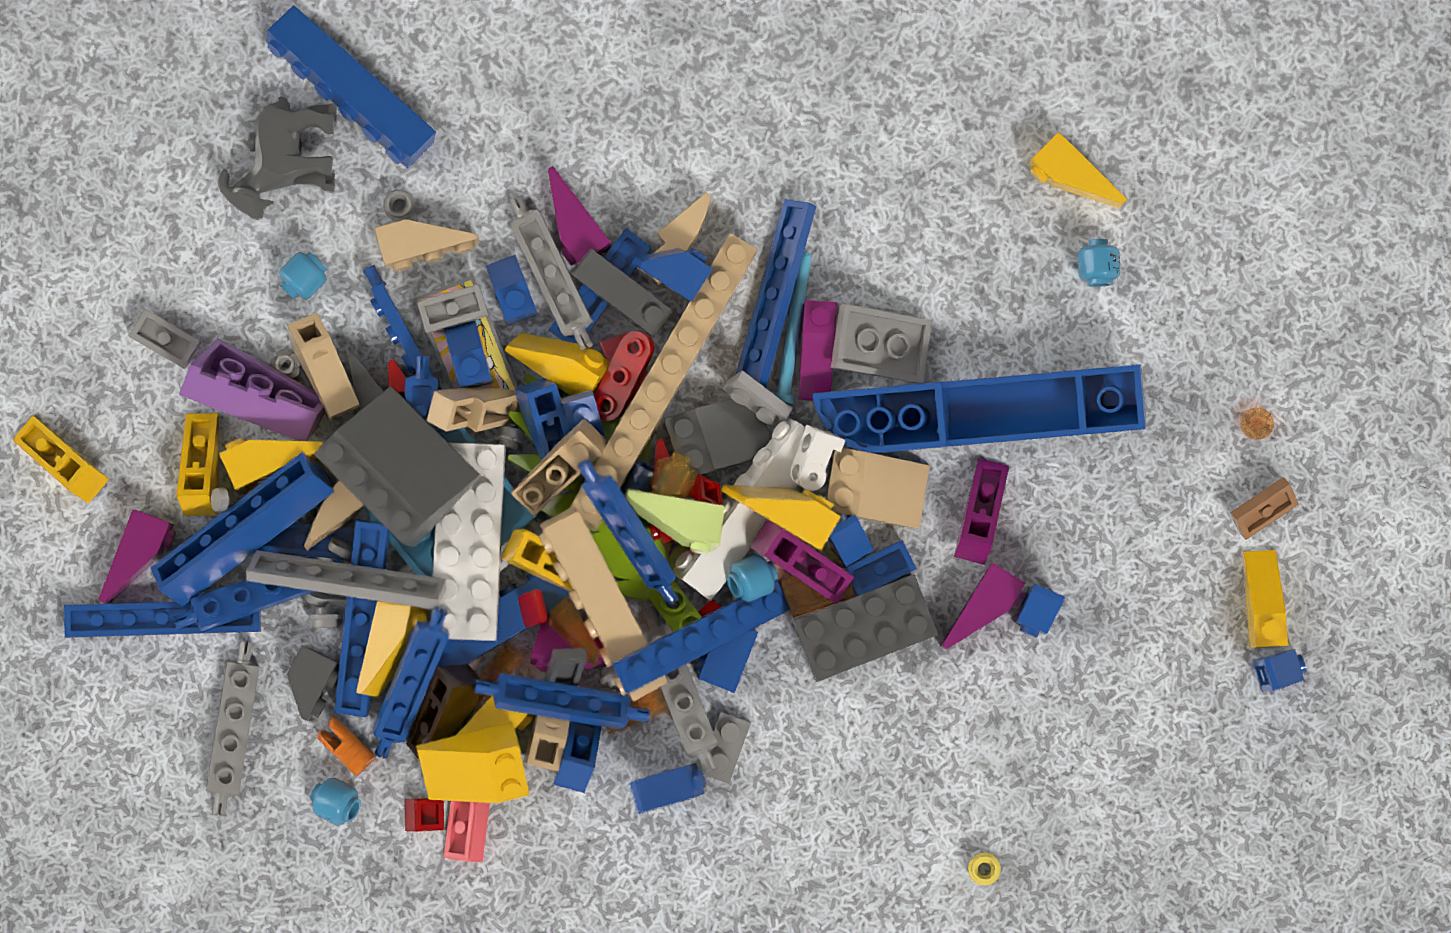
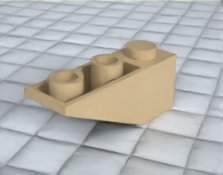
[374,219,480,272]
[287,313,360,419]
[511,418,607,516]
[523,673,570,772]

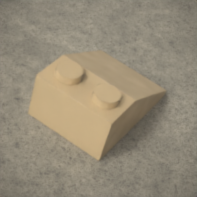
[826,448,930,529]

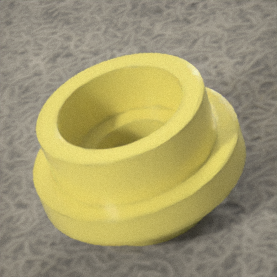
[968,853,1001,885]

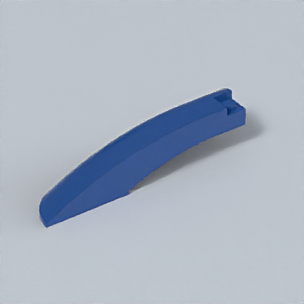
[812,364,1146,453]

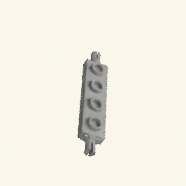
[510,196,593,350]
[641,606,718,773]
[206,641,260,816]

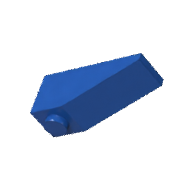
[514,378,582,476]
[629,763,706,814]

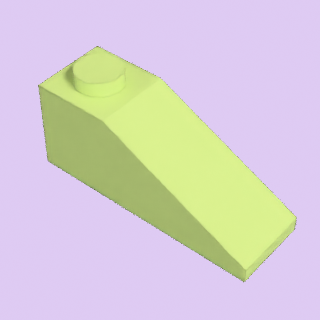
[624,490,725,554]

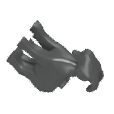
[218,96,337,220]

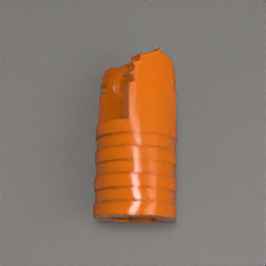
[316,716,377,777]

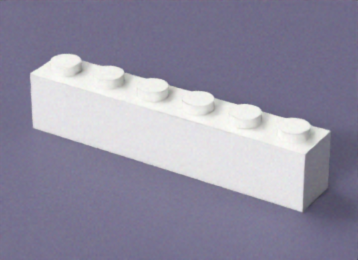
[673,418,805,601]

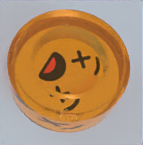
[1240,407,1274,440]

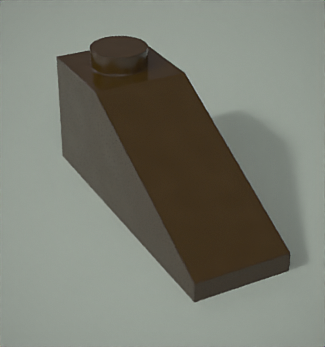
[406,664,481,761]

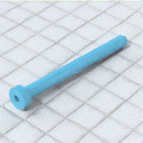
[773,252,811,406]

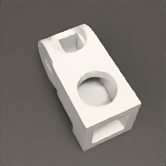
[790,425,845,491]

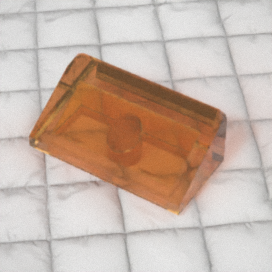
[781,560,854,618]
[478,641,525,706]

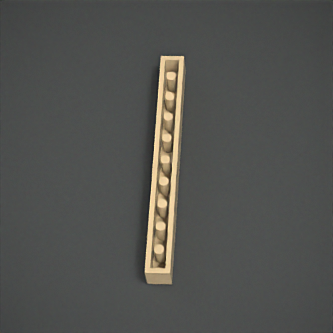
[569,233,758,531]

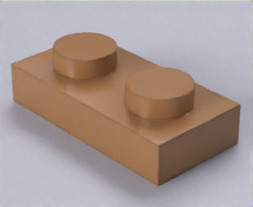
[1230,477,1299,540]

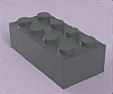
[792,574,938,682]

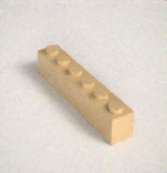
[539,506,668,701]

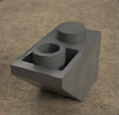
[287,645,340,721]

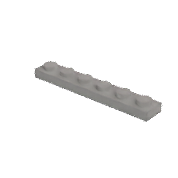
[246,550,446,609]

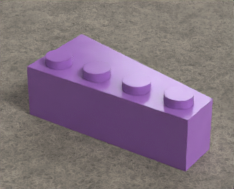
[179,338,325,441]

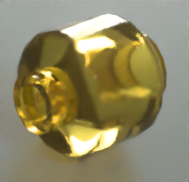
[651,453,698,499]

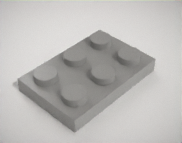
[831,303,932,384]

